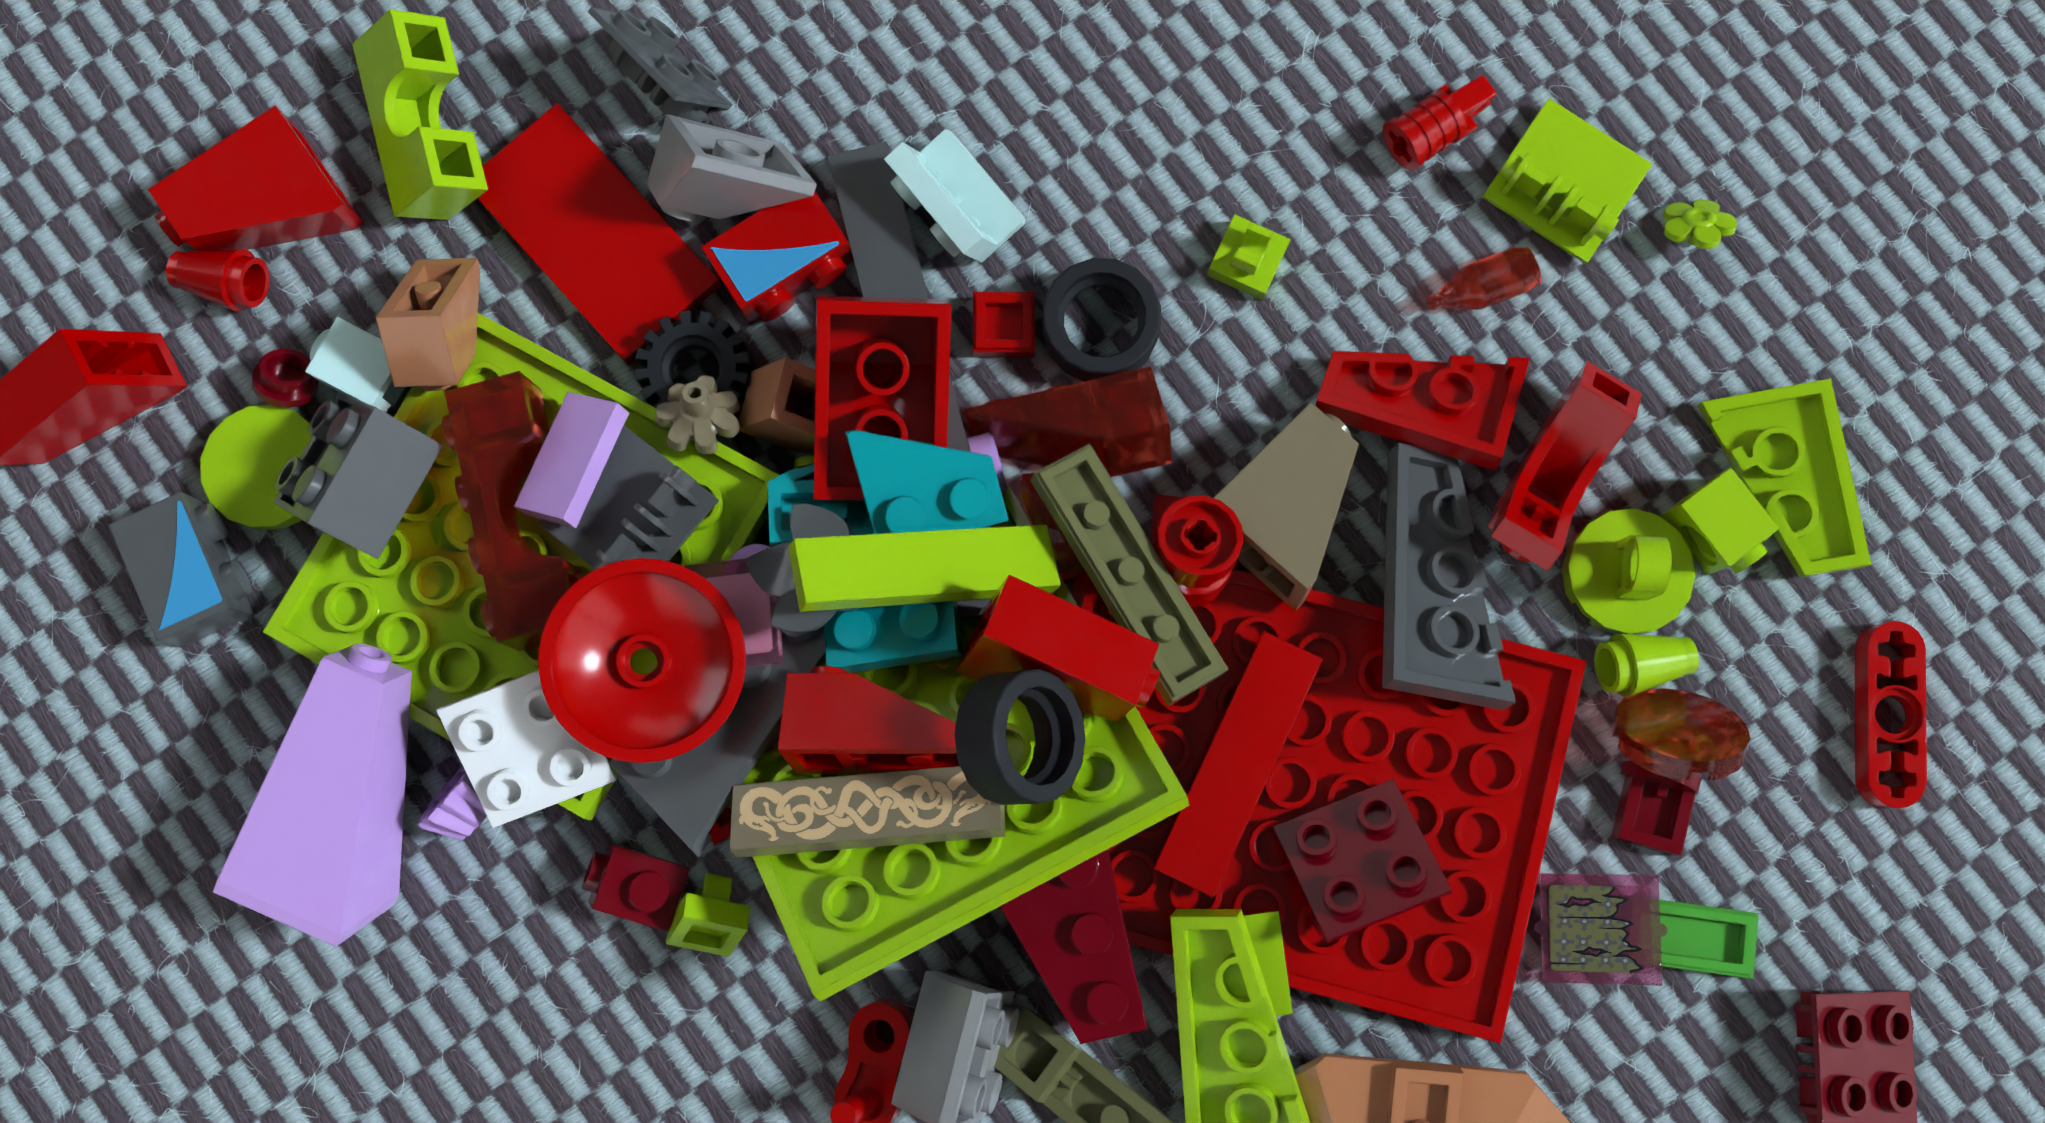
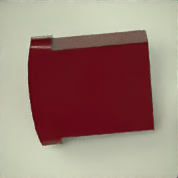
[1611,760,1702,856]

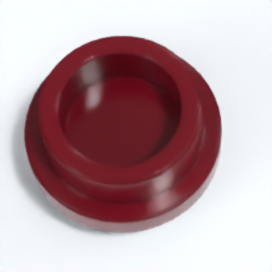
[252,349,319,408]

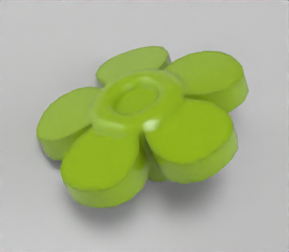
[1663,199,1737,249]

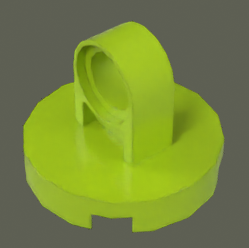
[1561,508,1696,635]

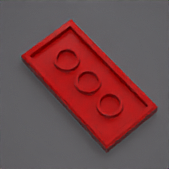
[478,103,722,366]

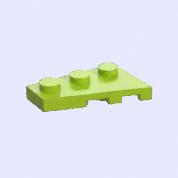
[1697,378,1871,578]

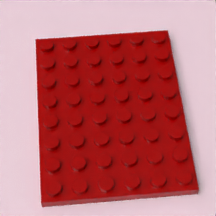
[996,563,1587,1044]

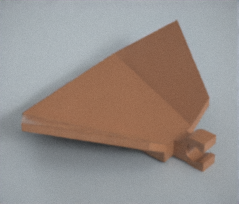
[1294,1053,1571,1123]

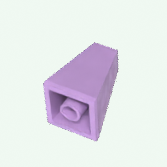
[213,644,412,947]

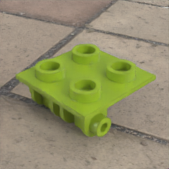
[1482,98,1653,264]

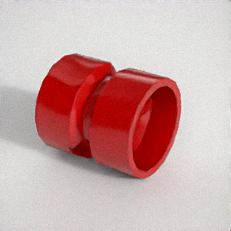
[1152,495,1244,607]

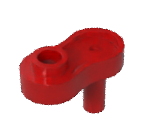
[830,998,914,1123]

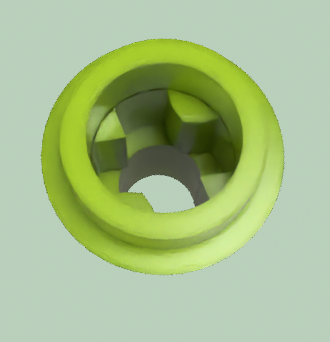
[1594,634,1699,697]

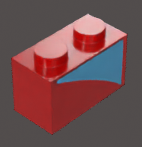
[701,192,854,325]

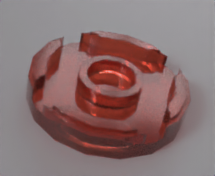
[1611,688,1751,780]

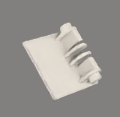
[437,670,617,828]

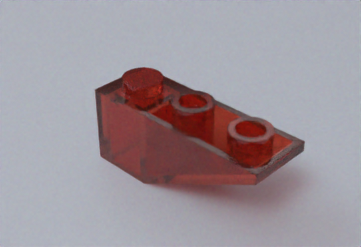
[965,366,1172,477]

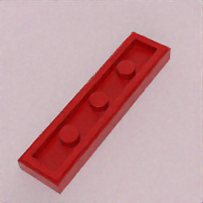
[1152,631,1323,898]

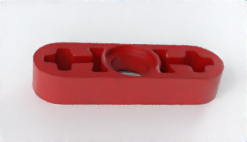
[1855,621,1927,809]

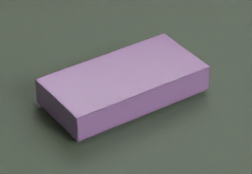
[514,392,629,528]

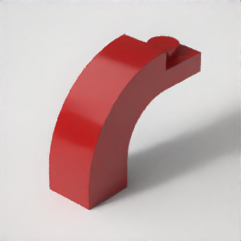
[1487,361,1642,571]

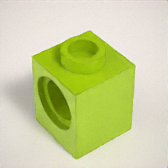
[1660,468,1780,575]

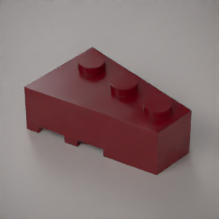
[1000,849,1148,1044]

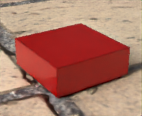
[973,291,1035,358]

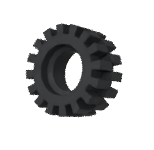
[634,310,754,417]

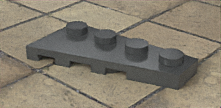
[609,612,826,857]

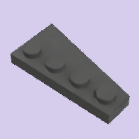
[1382,442,1516,710]

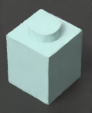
[305,317,410,417]

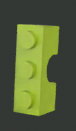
[352,9,488,220]

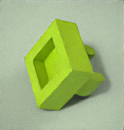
[1207,214,1291,301]
[666,873,751,957]

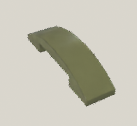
[995,1007,1174,1123]

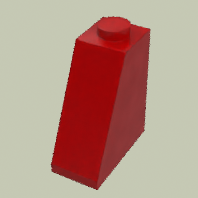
[147,105,364,251]
[0,329,187,465]
[956,575,1160,722]

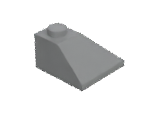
[646,114,817,221]

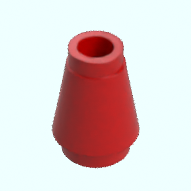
[166,249,270,311]

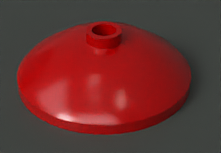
[538,558,746,763]

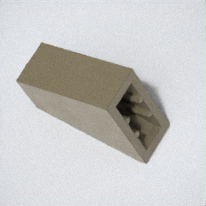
[1214,402,1359,611]

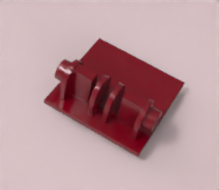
[1273,778,1452,943]
[1793,990,1918,1123]

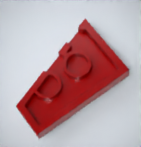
[1315,351,1530,471]

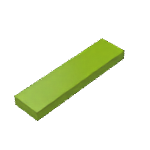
[788,525,1061,612]

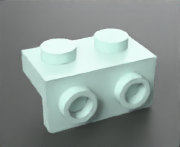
[884,129,1025,263]

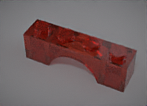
[442,371,582,651]

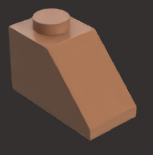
[376,258,480,391]
[738,357,815,454]

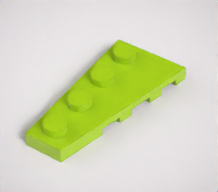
[1170,909,1310,1123]

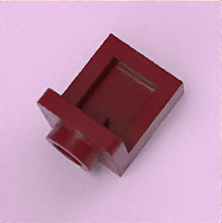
[582,841,690,932]

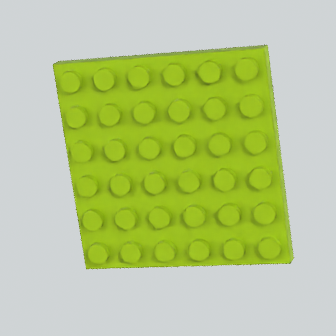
[263,313,780,821]
[744,485,1190,1002]

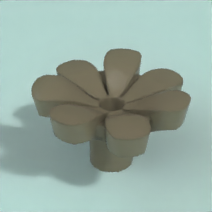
[655,375,740,454]

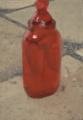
[1426,247,1542,310]

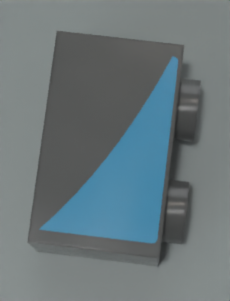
[108,492,254,647]

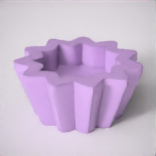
[418,765,487,841]

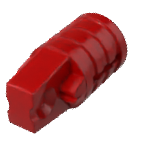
[1382,75,1497,171]

